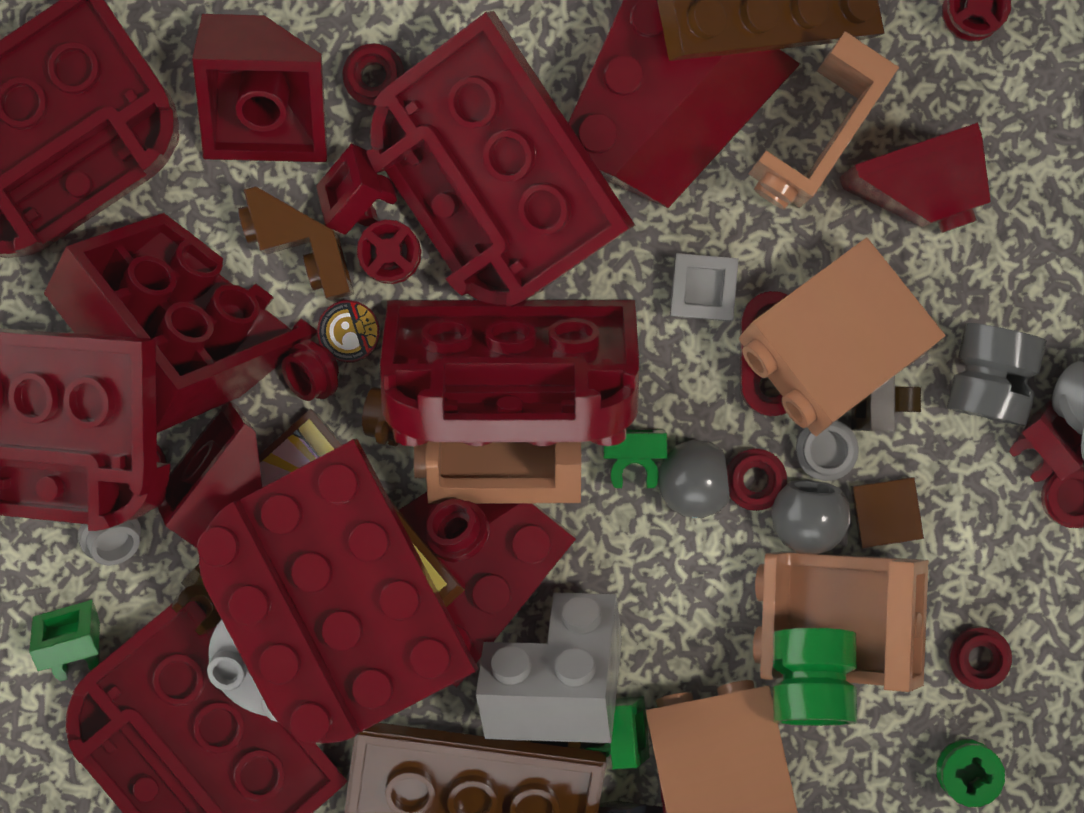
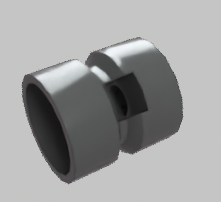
[946,323,1047,426]

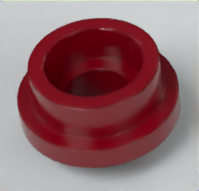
[342,43,405,107]
[282,340,339,401]
[727,449,787,511]
[426,499,490,562]
[948,627,1012,690]

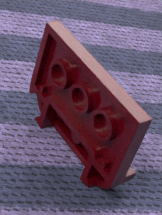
[0,0,179,258]
[366,11,636,306]
[380,300,640,446]
[0,328,170,531]
[197,439,479,744]
[66,601,348,813]

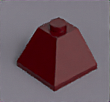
[192,14,327,162]
[839,122,991,233]
[158,401,262,548]

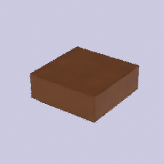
[851,477,924,548]

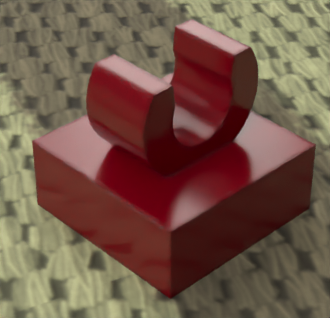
[316,143,397,235]
[1009,400,1084,482]

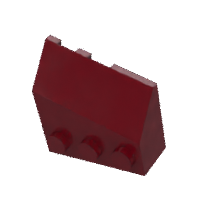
[568,0,800,208]
[44,213,317,433]
[399,492,576,688]

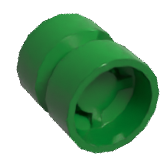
[773,628,857,726]

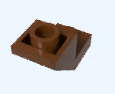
[238,186,355,301]

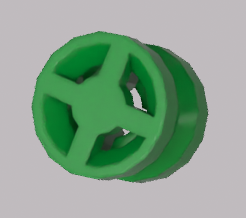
[936,739,1005,807]

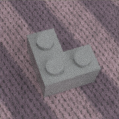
[476,593,622,743]

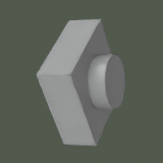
[670,253,739,322]

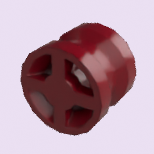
[942,0,1011,42]
[357,219,422,284]

